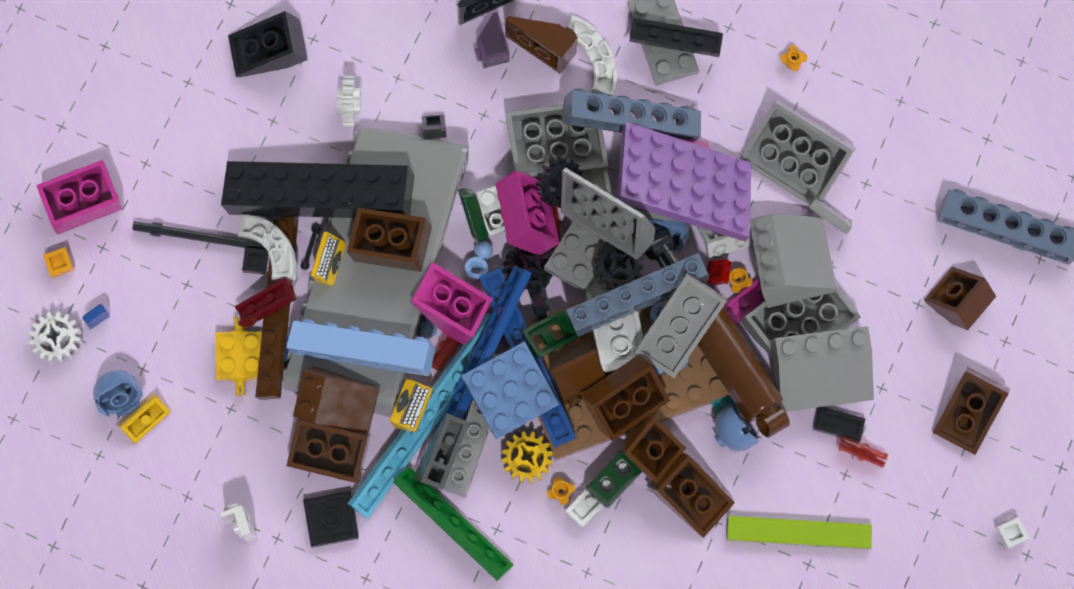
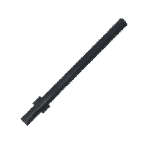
[132,221,267,250]

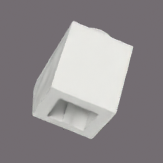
[475,186,505,237]

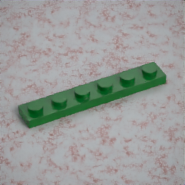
[393,467,514,581]

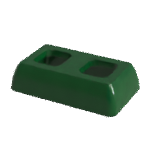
[457,188,489,244]
[522,310,578,358]
[585,450,642,508]

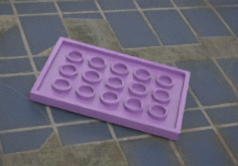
[617,122,752,242]

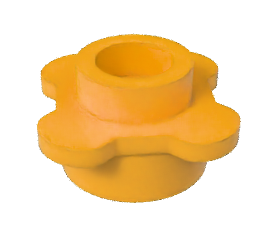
[780,45,808,71]
[729,267,753,293]
[547,477,575,505]

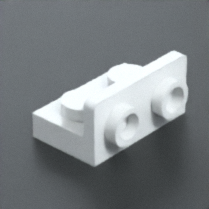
[698,227,752,259]
[219,504,257,543]

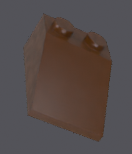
[505,16,578,74]
[293,366,380,433]
[933,367,1010,455]
[646,453,735,538]

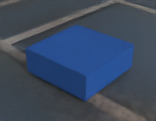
[82,304,110,330]

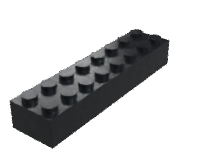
[221,161,414,218]

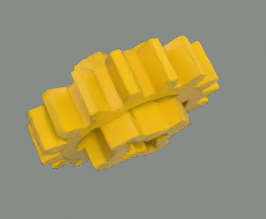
[501,431,553,484]

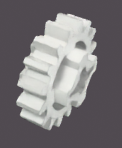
[336,76,361,126]
[29,311,82,364]

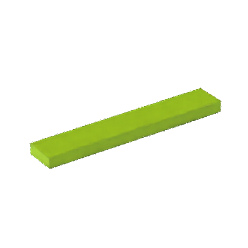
[727,516,872,550]

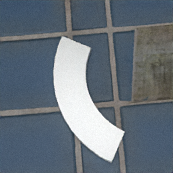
[567,15,617,97]
[238,214,297,282]

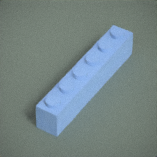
[286,319,435,376]

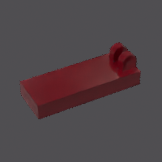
[235,277,297,329]

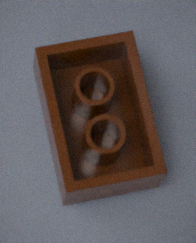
[347,208,432,272]
[580,355,670,441]
[286,418,371,483]

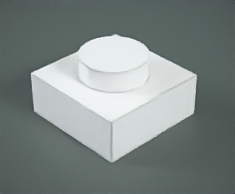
[996,517,1030,550]

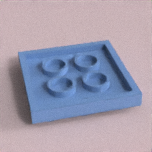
[461,342,559,439]

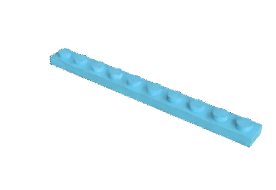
[347,313,491,519]

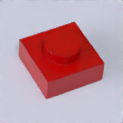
[705,259,732,285]

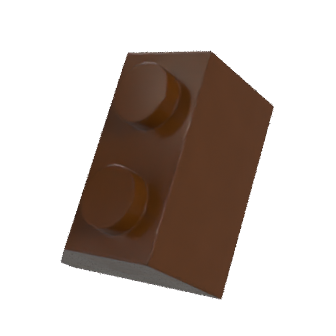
[924,266,997,330]
[551,349,605,406]
[622,416,686,484]

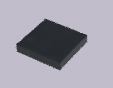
[303,491,359,548]

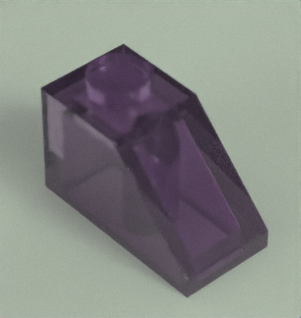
[474,12,510,68]

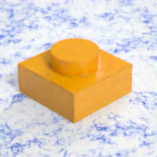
[43,247,74,279]

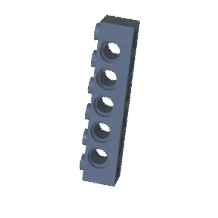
[563,89,701,140]
[937,189,1074,265]
[567,253,709,337]

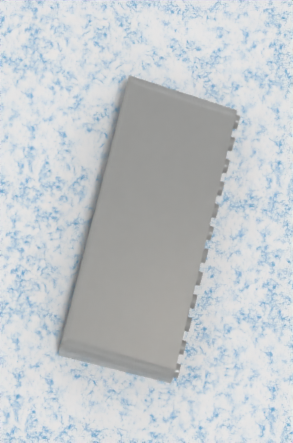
[282,126,469,417]

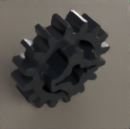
[536,156,583,208]
[592,242,644,290]
[502,247,553,293]

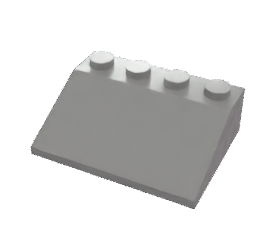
[740,100,856,205]
[506,105,609,178]
[561,168,655,260]
[750,214,837,308]
[740,285,861,357]
[769,326,874,412]

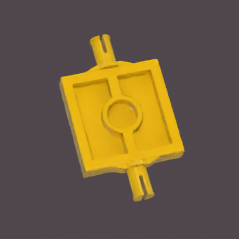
[215,316,262,397]

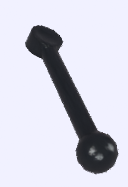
[300,224,321,270]

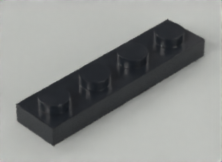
[629,17,723,57]

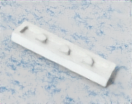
[565,459,632,529]

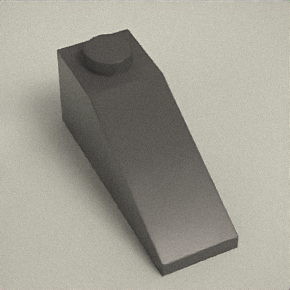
[413,413,469,490]

